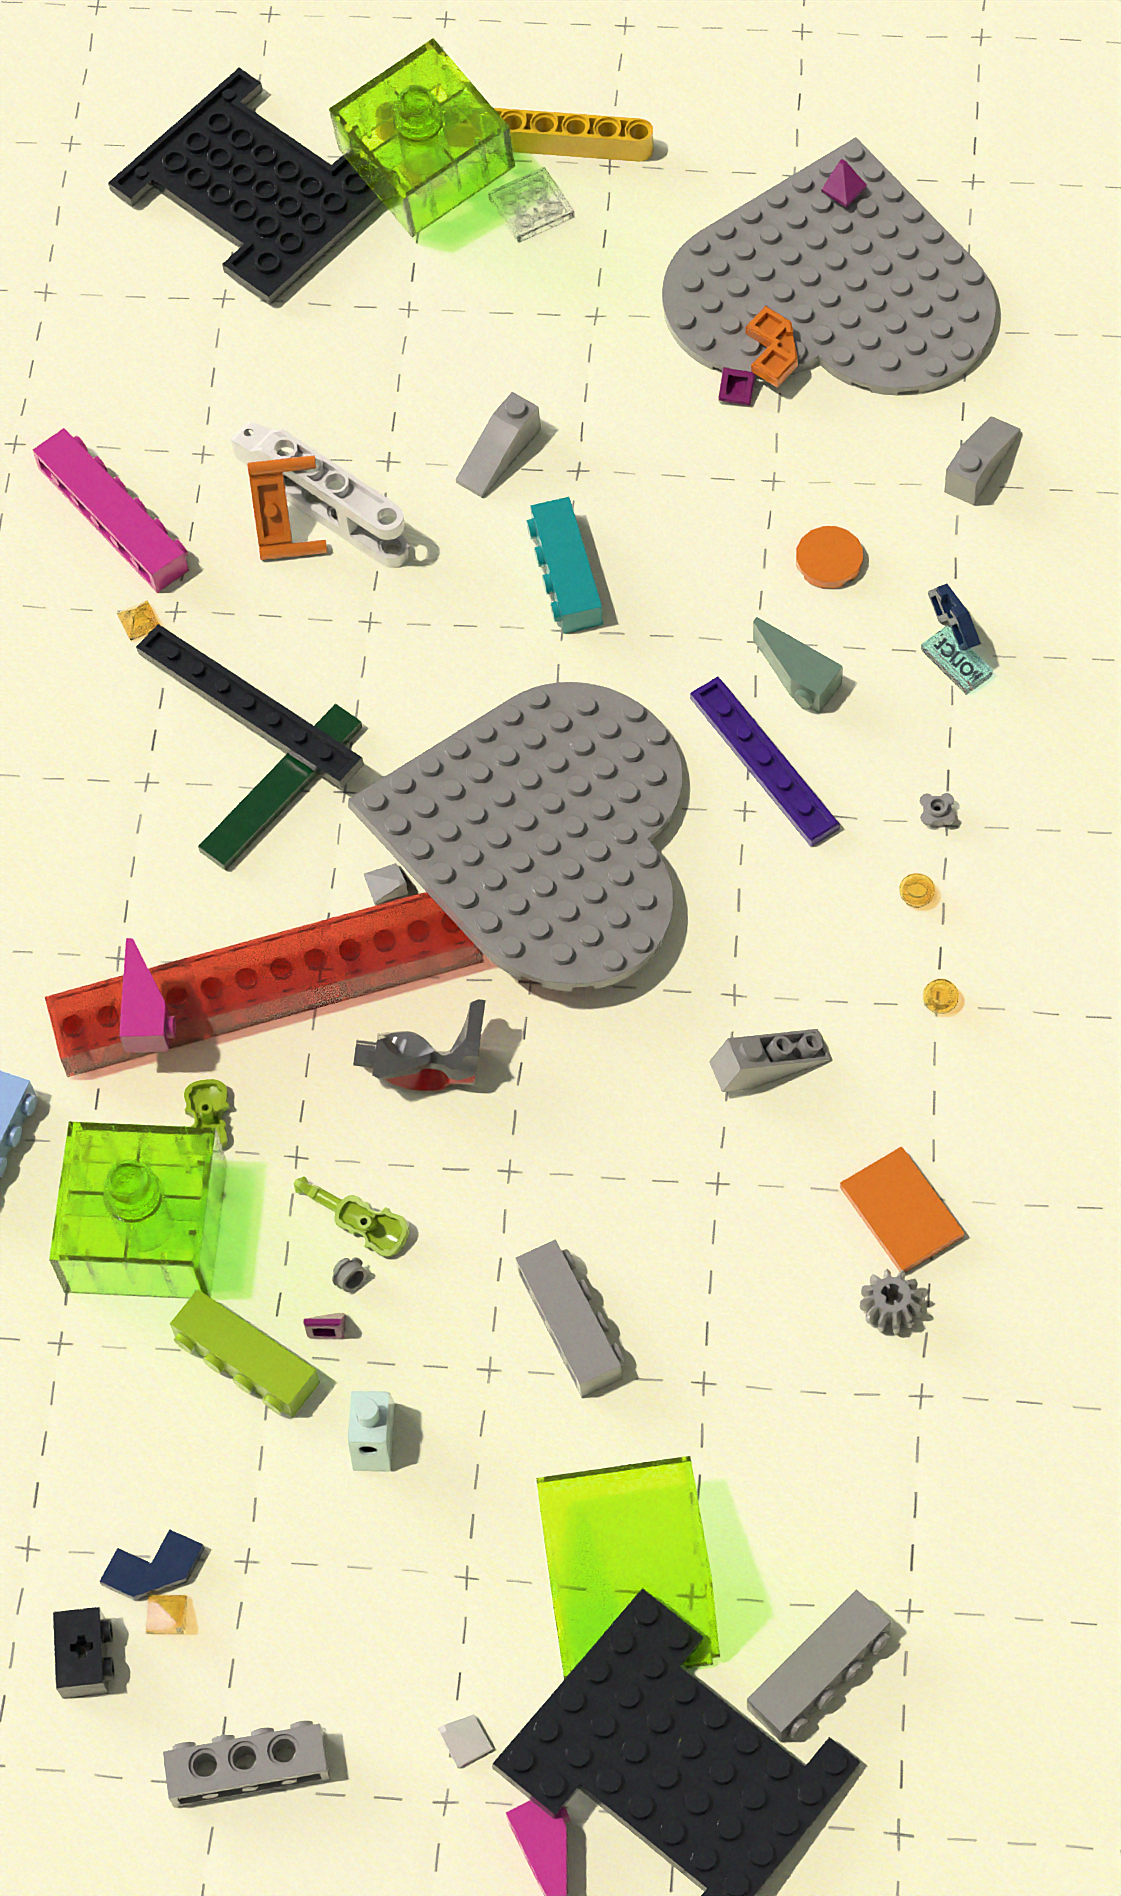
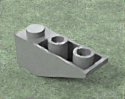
[709,1028,831,1092]

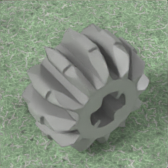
[859,1268,924,1334]

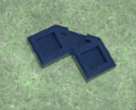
[927,583,981,652]
[99,1529,205,1601]

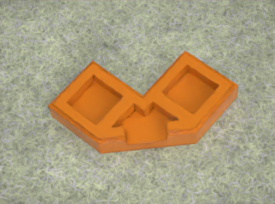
[745,306,798,388]

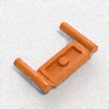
[247,455,327,560]

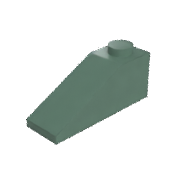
[753,617,843,713]

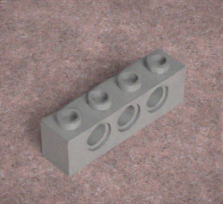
[163,1720,331,1808]

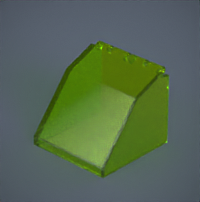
[536,1456,720,1679]

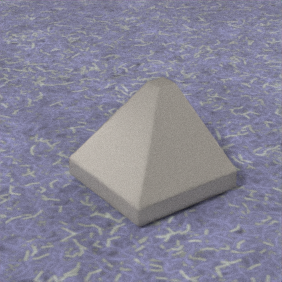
[363,863,408,905]

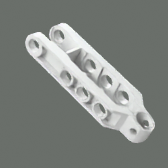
[230,422,409,568]

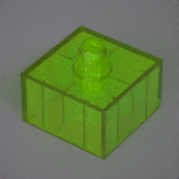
[329,38,515,237]
[49,1121,227,1299]

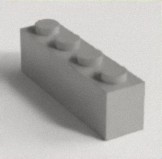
[515,1239,625,1398]
[747,1589,891,1742]

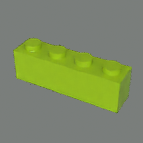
[170,1289,320,1418]

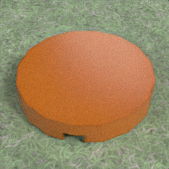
[796,526,863,589]

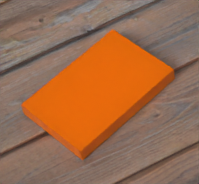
[840,1146,964,1273]

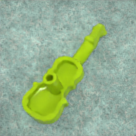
[184,1079,230,1203]
[293,1176,409,1257]

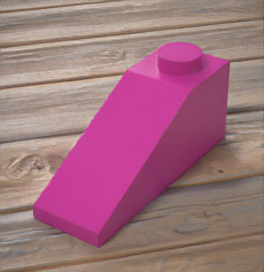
[119,938,176,1052]
[505,1800,571,1896]

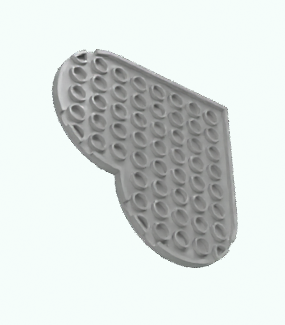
[662,137,996,396]
[348,682,682,991]

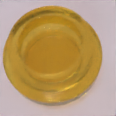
[899,873,935,908]
[923,978,959,1014]

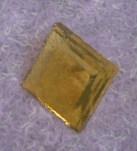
[117,600,160,641]

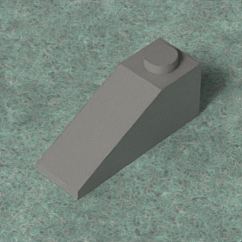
[455,392,541,498]
[944,416,1021,506]

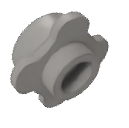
[919,793,955,827]

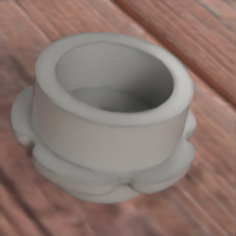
[332,1257,367,1292]

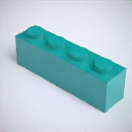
[526,496,603,634]

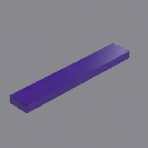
[690,676,840,847]

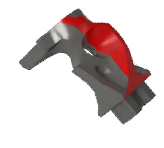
[353,999,486,1091]

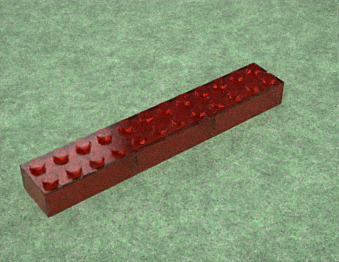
[45,892,484,1078]

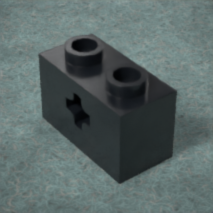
[53,1607,115,1699]

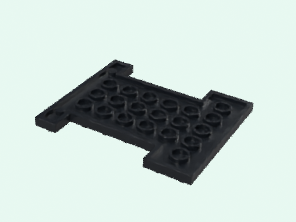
[108,67,401,305]
[492,1588,861,1896]

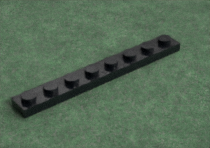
[136,624,364,789]

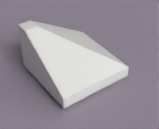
[438,1714,493,1768]

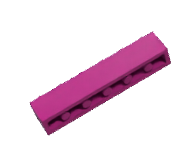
[32,428,189,593]

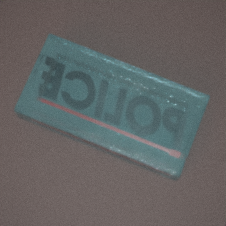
[921,625,993,695]

